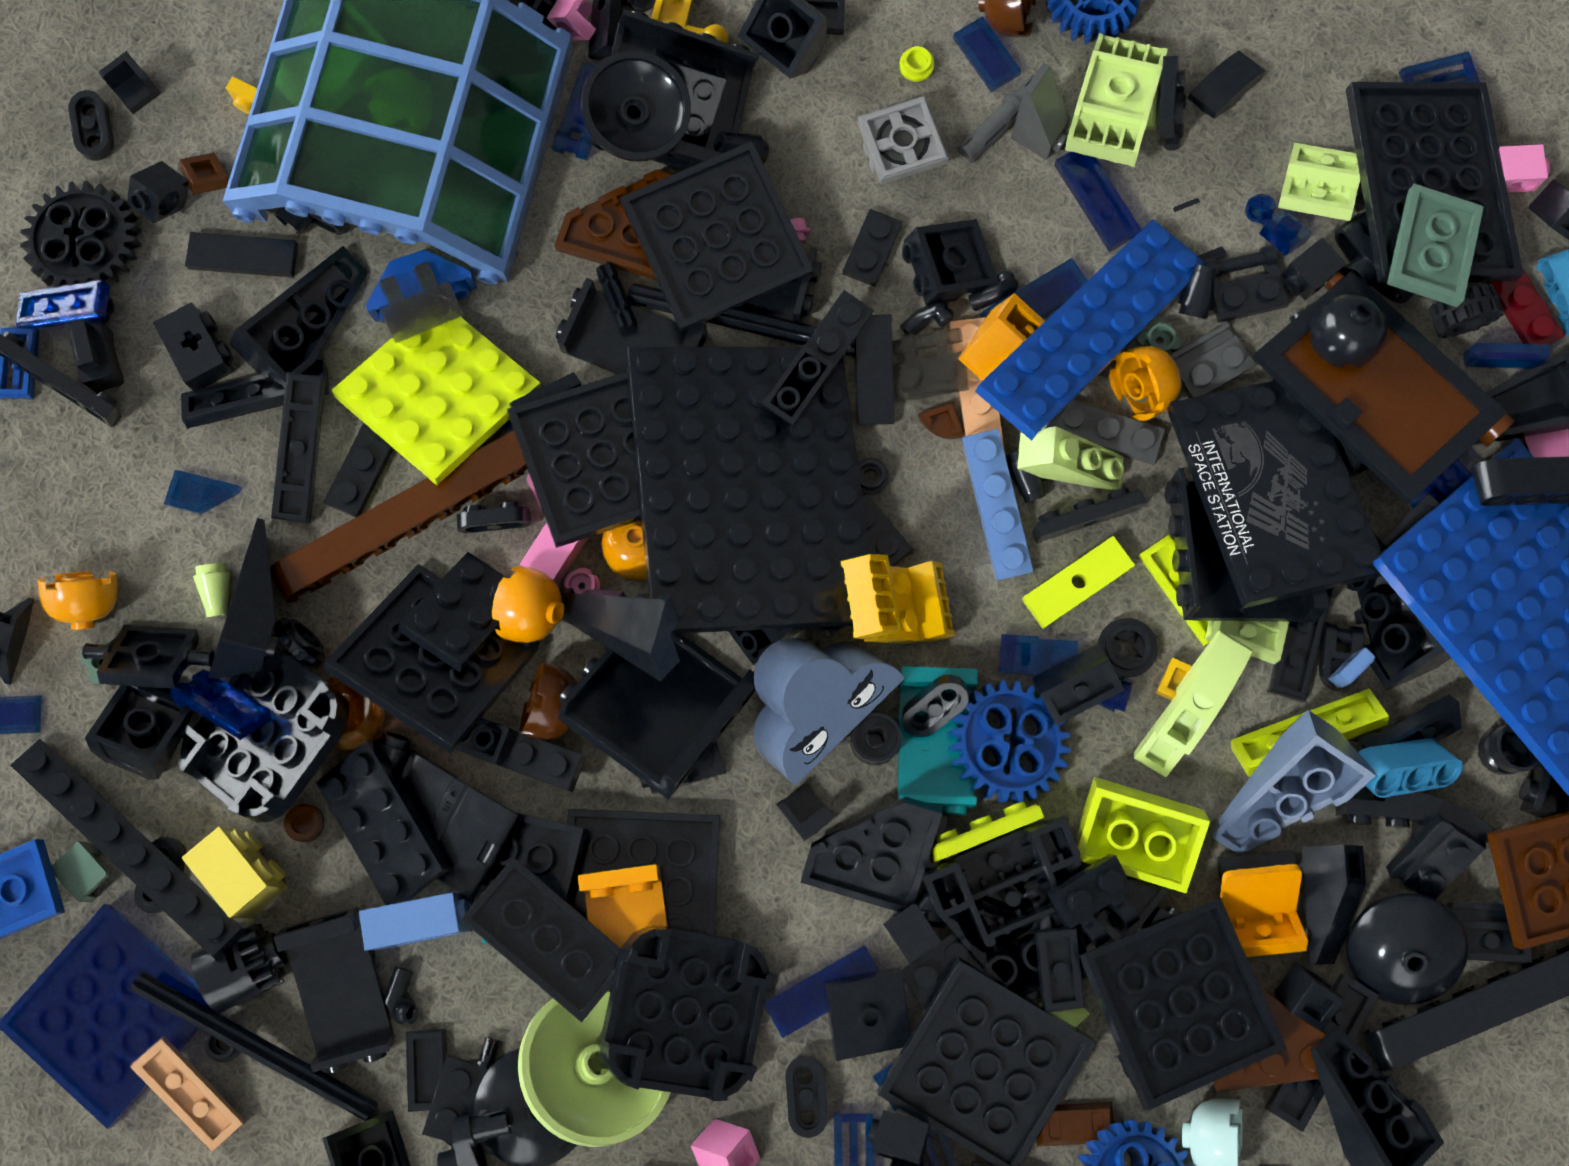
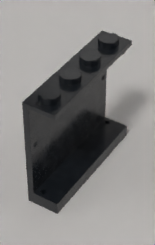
[1165,468,1329,622]

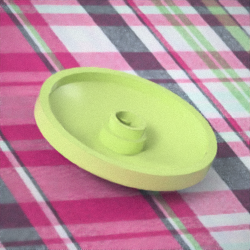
[518,986,671,1147]

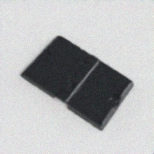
[398,750,518,900]

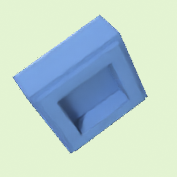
[1328,647,1375,688]

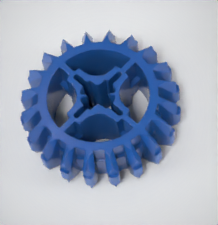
[1046,0,1141,45]

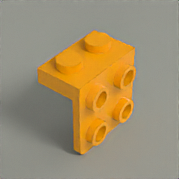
[1220,864,1308,957]

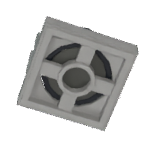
[857,96,949,185]

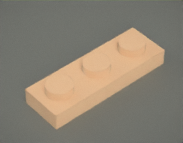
[131,1036,244,1151]

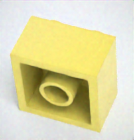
[182,826,288,918]

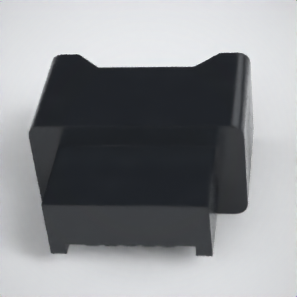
[65,319,124,392]

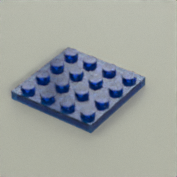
[0,904,212,1129]

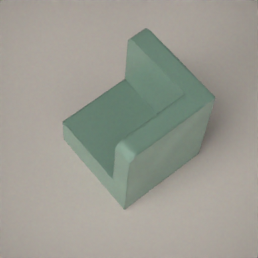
[52,841,109,903]

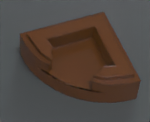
[918,402,965,439]

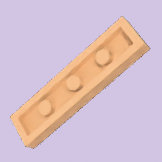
[949,317,1005,452]

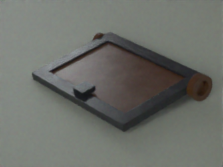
[1252,271,1516,505]

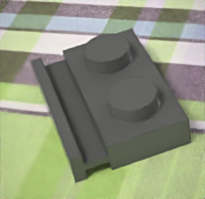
[1170,322,1256,398]

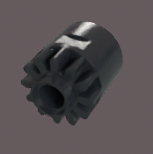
[191,923,288,1013]

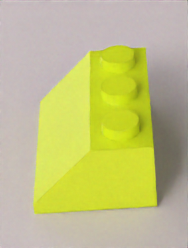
[1076,777,1210,893]

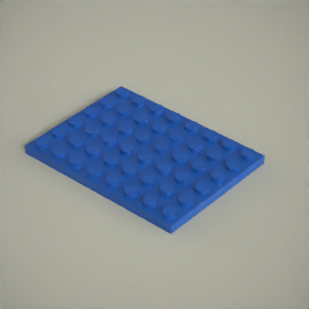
[1373,438,1569,796]

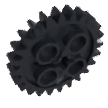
[20,181,141,296]

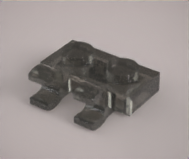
[379,261,464,345]

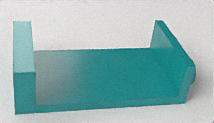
[897,666,978,816]

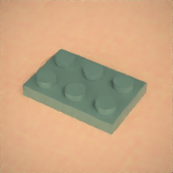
[1387,184,1484,307]

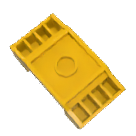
[841,554,956,644]

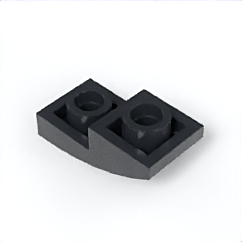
[1187,50,1266,119]

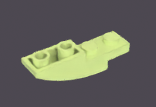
[1134,629,1253,777]

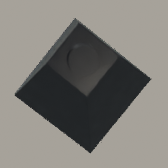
[738,0,827,79]

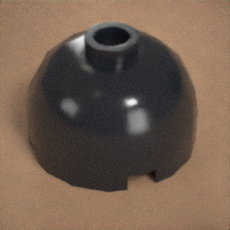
[1308,292,1387,368]

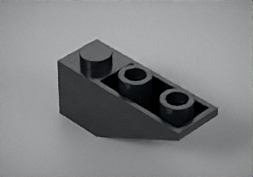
[1300,845,1366,965]

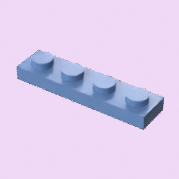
[961,428,1033,581]

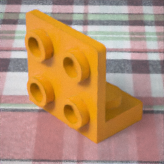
[578,864,668,949]

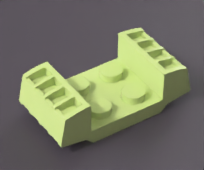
[1065,33,1168,167]

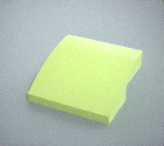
[1278,142,1360,221]

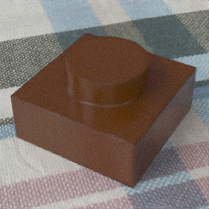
[180,153,228,195]

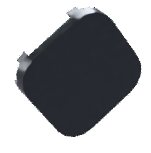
[176,647,349,823]
[600,926,773,1101]

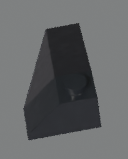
[230,246,368,386]
[1310,1027,1444,1166]

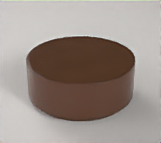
[284,804,324,842]

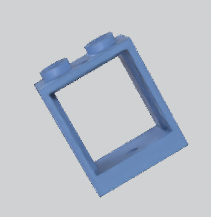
[359,892,474,951]

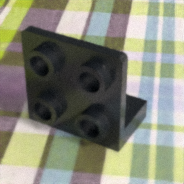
[654,48,726,147]

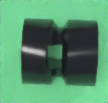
[850,712,901,766]
[1478,724,1541,775]

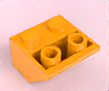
[958,293,1045,381]

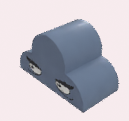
[753,638,905,786]

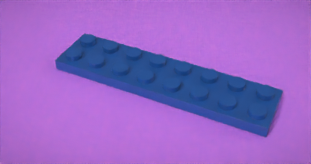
[975,219,1205,441]

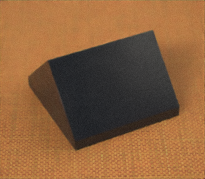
[322,1110,411,1166]

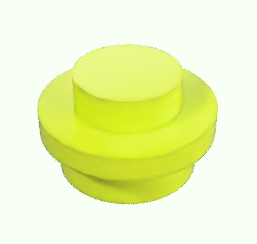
[899,46,934,82]

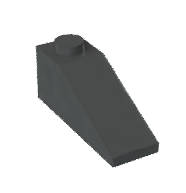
[1011,63,1070,160]

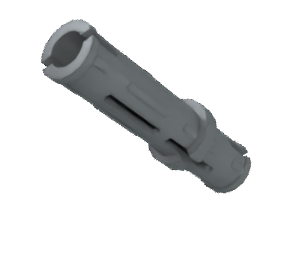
[957,75,1035,163]

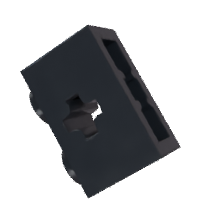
[153,302,234,390]

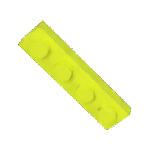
[1231,688,1389,777]

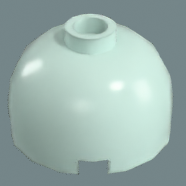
[1182,1098,1243,1166]

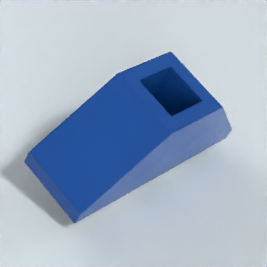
[366,249,477,323]

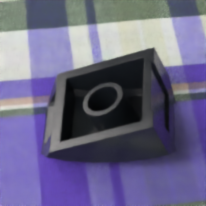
[85,686,196,780]

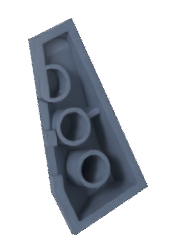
[1209,710,1376,855]

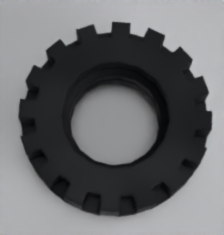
[1429,284,1504,338]

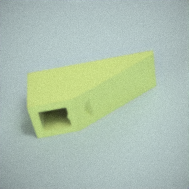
[1018,426,1124,491]

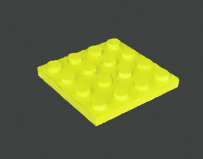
[332,298,541,485]

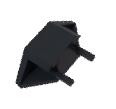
[0,598,34,685]

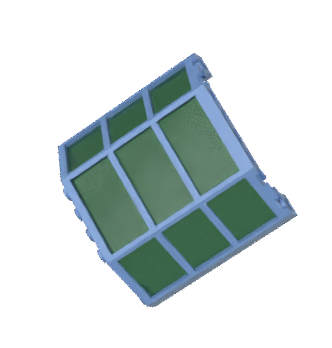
[223,0,574,285]

